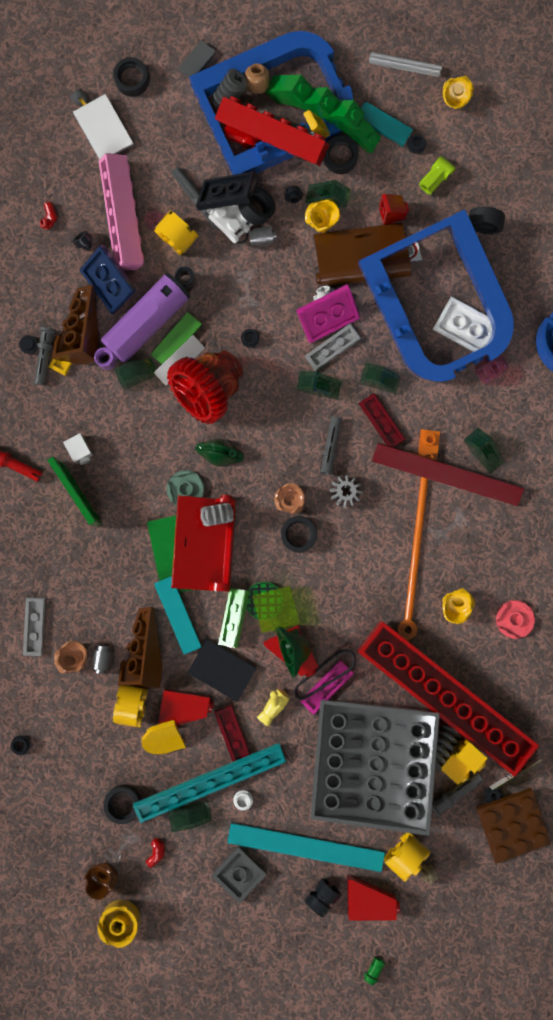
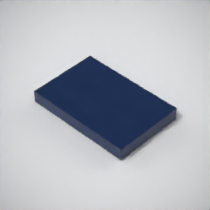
[79,245,137,315]

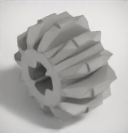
[330,475,362,508]
[201,503,234,526]

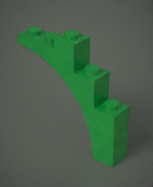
[265,75,381,153]

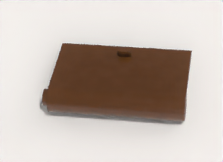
[313,223,411,287]

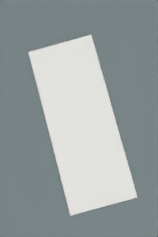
[154,335,205,385]

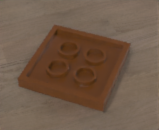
[476,788,551,864]

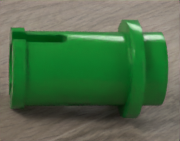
[364,957,386,986]

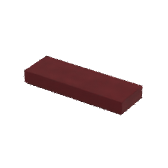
[358,393,406,448]
[214,704,251,762]

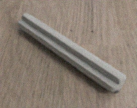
[369,52,442,77]

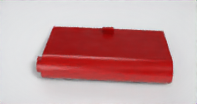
[171,495,236,592]

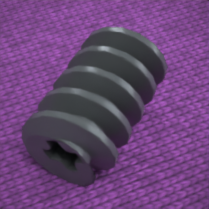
[213,69,247,109]
[435,725,462,771]

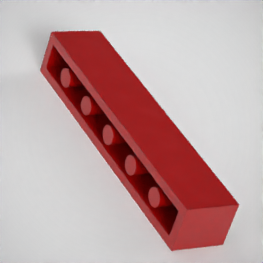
[215,96,329,167]

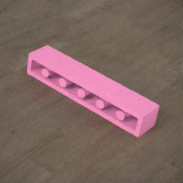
[99,153,144,270]

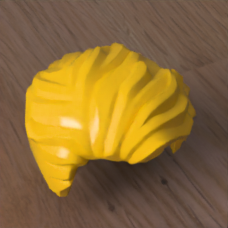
[442,75,474,109]
[305,200,340,233]
[442,588,475,624]

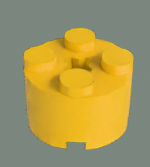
[154,210,199,256]
[113,685,148,728]
[384,833,431,881]
[98,900,141,948]

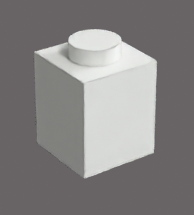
[63,433,94,465]

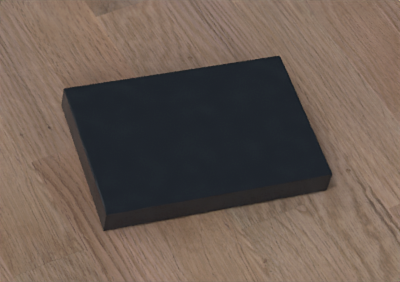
[196,171,258,211]
[187,639,257,702]

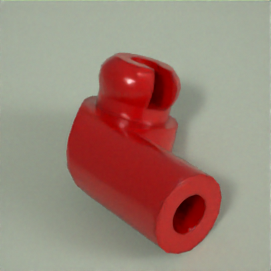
[39,202,57,230]
[145,838,165,869]

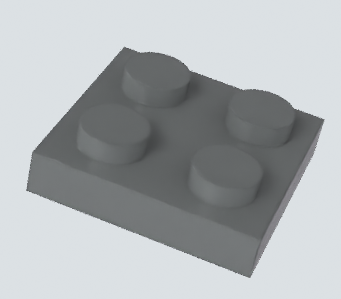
[211,845,267,904]

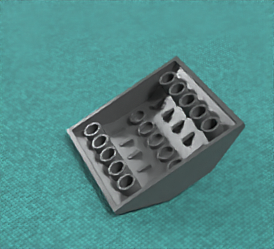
[310,700,439,836]

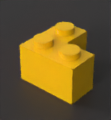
[439,737,487,785]

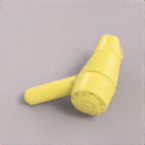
[257,689,290,727]

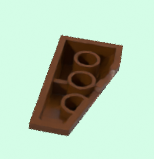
[52,285,99,365]
[118,607,162,689]

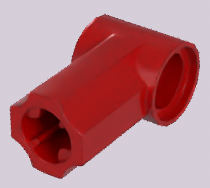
[224,125,261,149]

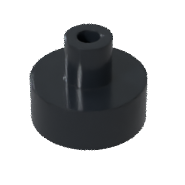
[72,230,92,251]

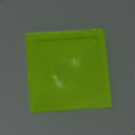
[252,586,299,633]

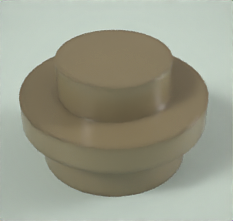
[420,864,438,885]

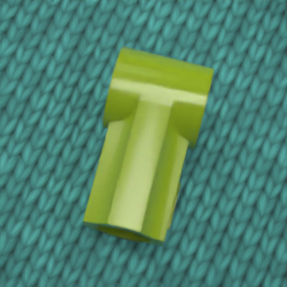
[419,156,456,195]

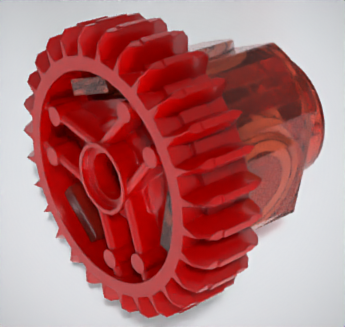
[167,350,243,424]

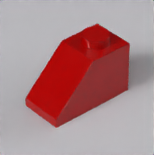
[379,194,409,225]

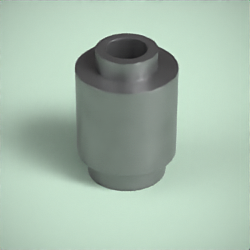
[249,226,277,248]
[92,645,114,674]

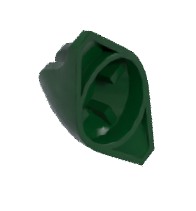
[195,438,244,467]
[276,627,311,678]

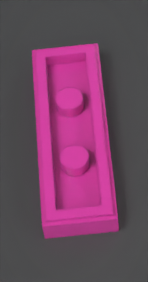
[300,660,354,715]

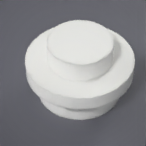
[233,790,253,810]

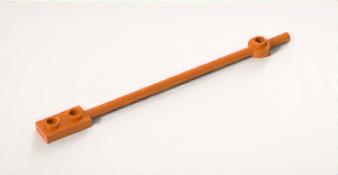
[397,429,440,643]

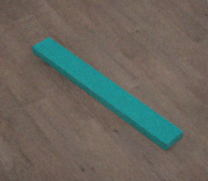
[133,743,286,823]
[227,822,385,872]

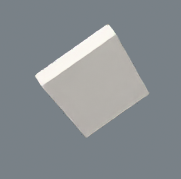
[73,94,134,160]
[433,296,492,352]

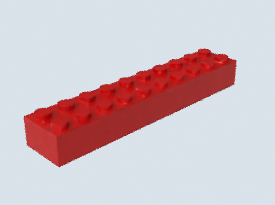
[357,620,539,777]

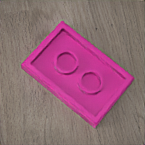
[296,285,360,343]

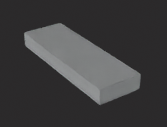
[304,323,361,372]
[23,597,46,656]

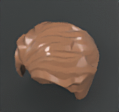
[274,483,306,514]
[54,641,87,674]

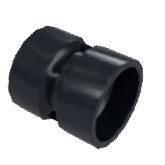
[304,878,341,918]

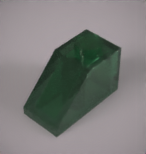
[305,180,351,208]
[114,358,156,390]
[359,362,401,395]
[296,371,342,400]
[464,428,504,474]
[168,801,212,833]

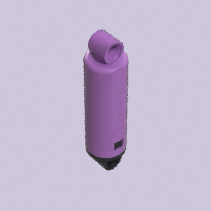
[94,266,196,370]

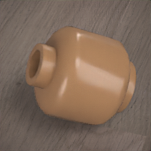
[245,64,269,94]

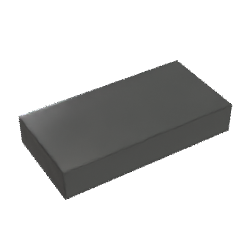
[178,40,216,78]

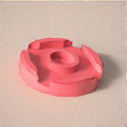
[496,600,535,639]

